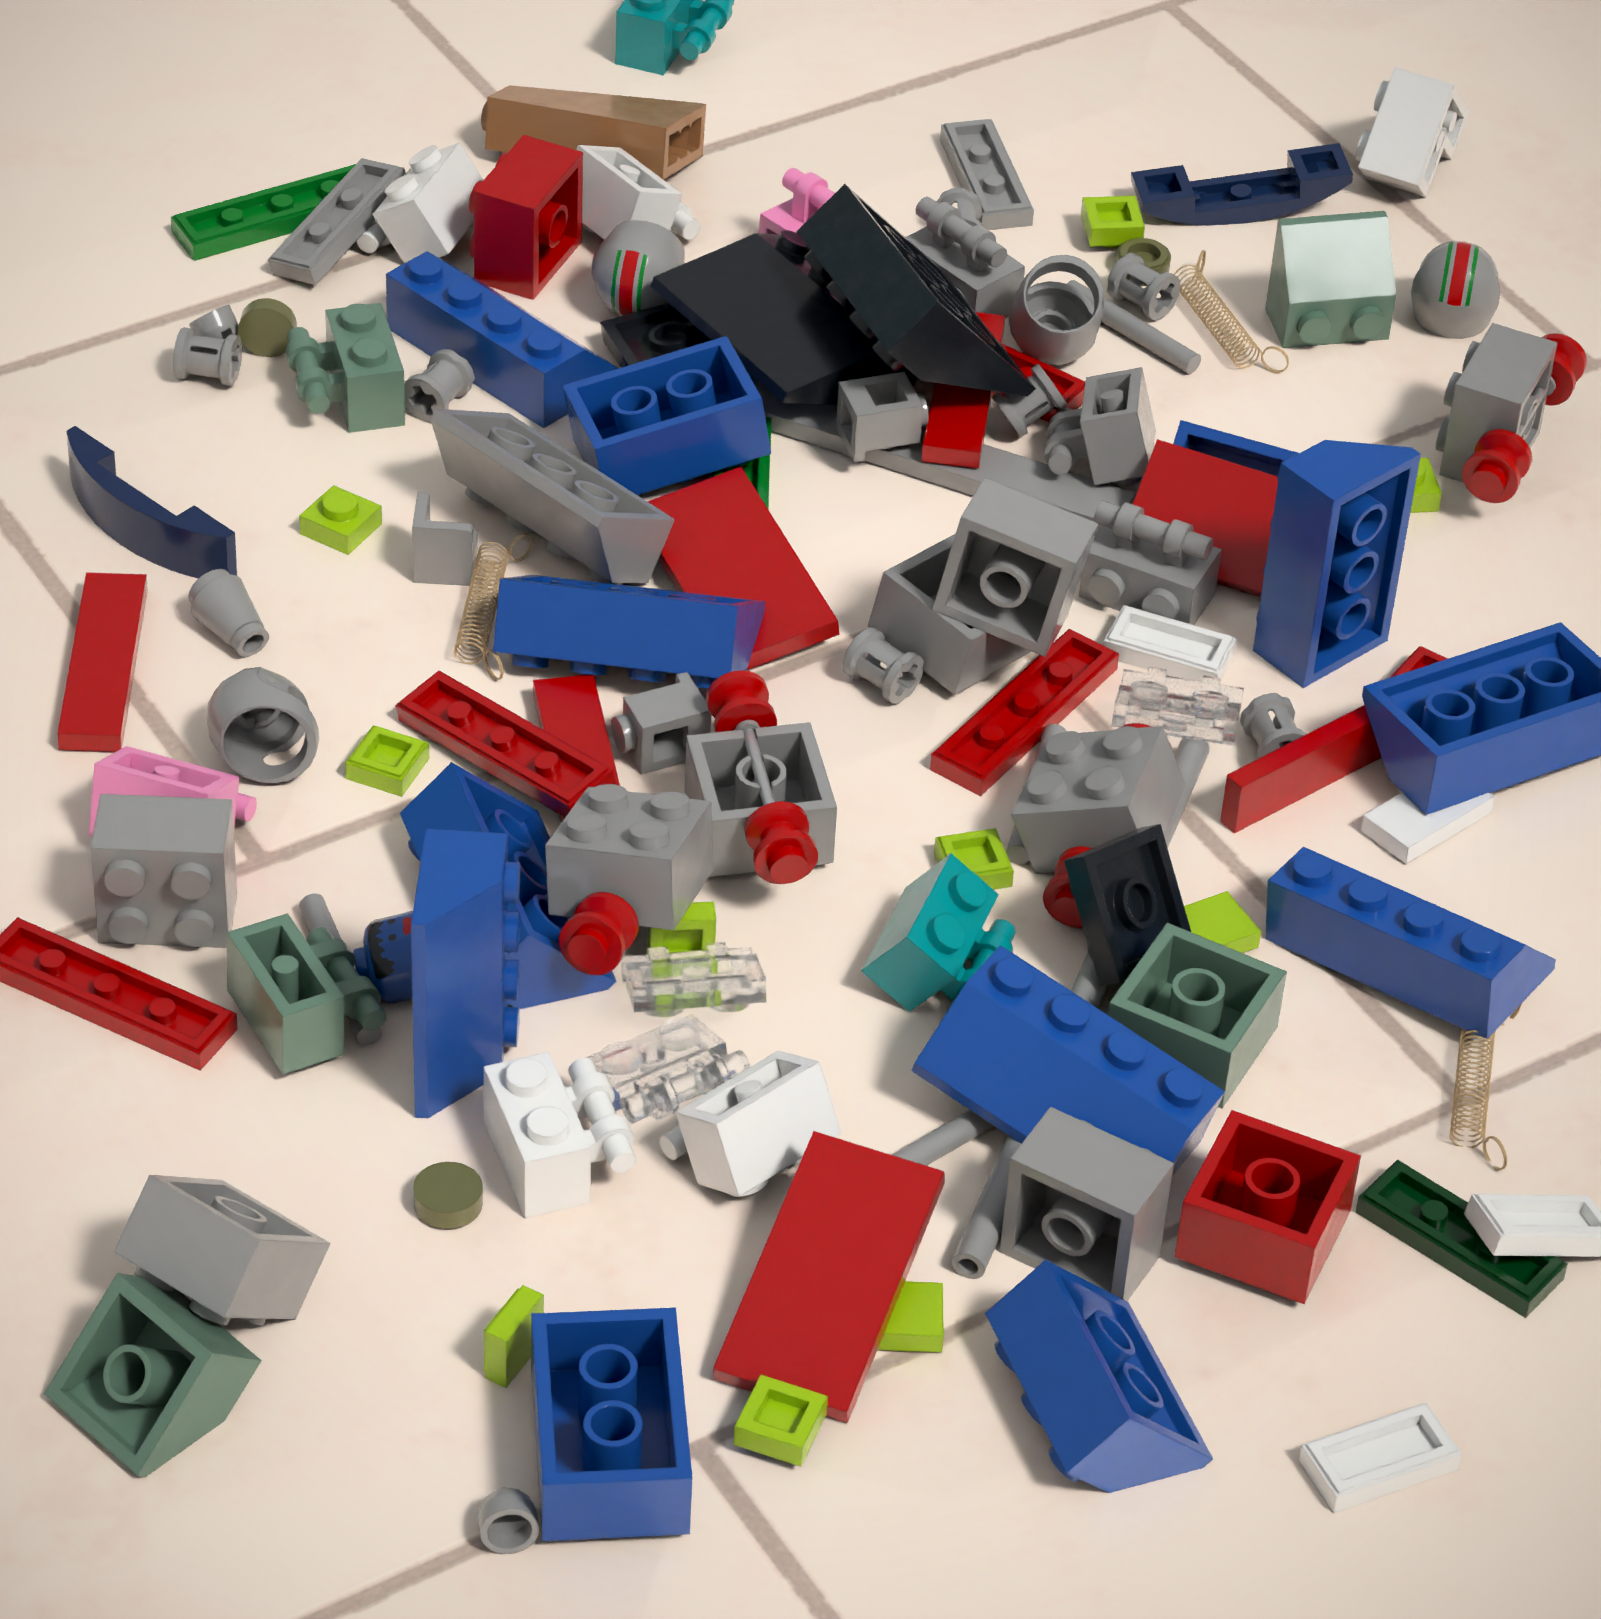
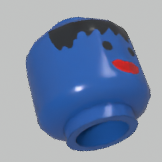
[353,911,413,1003]

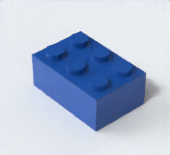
[562,336,771,496]
[531,1307,693,1541]

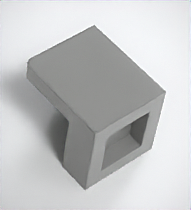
[412,492,478,586]

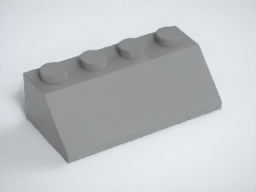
[430,409,675,585]

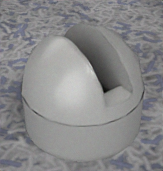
[189,305,238,339]
[478,1487,539,1554]

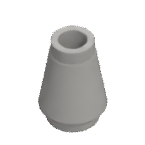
[188,569,269,657]

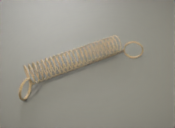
[1174,250,1289,373]
[454,533,534,680]
[1449,1004,1522,1171]

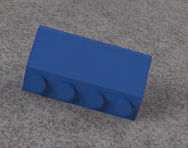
[386,251,618,428]
[1253,440,1421,688]
[493,575,766,689]
[1362,622,1601,815]
[400,762,617,1009]
[411,828,521,1119]
[1265,846,1556,1039]
[911,945,1225,1176]

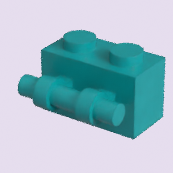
[615,0,735,76]
[861,853,1016,1012]

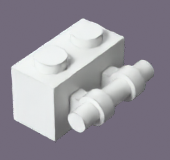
[357,142,484,263]
[577,145,700,240]
[659,1050,841,1197]
[484,1051,637,1219]

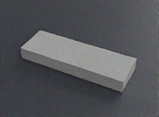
[940,119,1034,230]
[267,158,406,285]

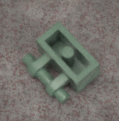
[285,303,405,433]
[226,913,387,1075]

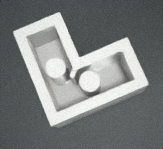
[1355,67,1469,197]

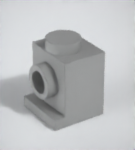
[836,372,929,462]
[611,672,712,775]

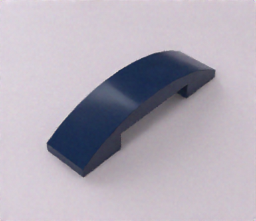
[1131,143,1353,226]
[66,426,237,579]

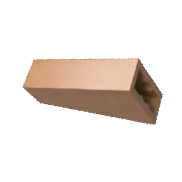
[481,85,706,180]

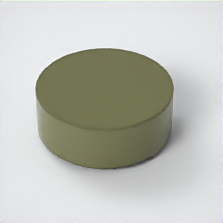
[1116,238,1171,286]
[238,298,297,357]
[413,1162,483,1229]

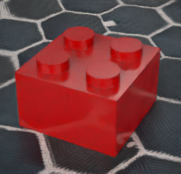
[469,135,583,300]
[1174,1110,1361,1304]

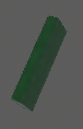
[1355,1159,1568,1318]

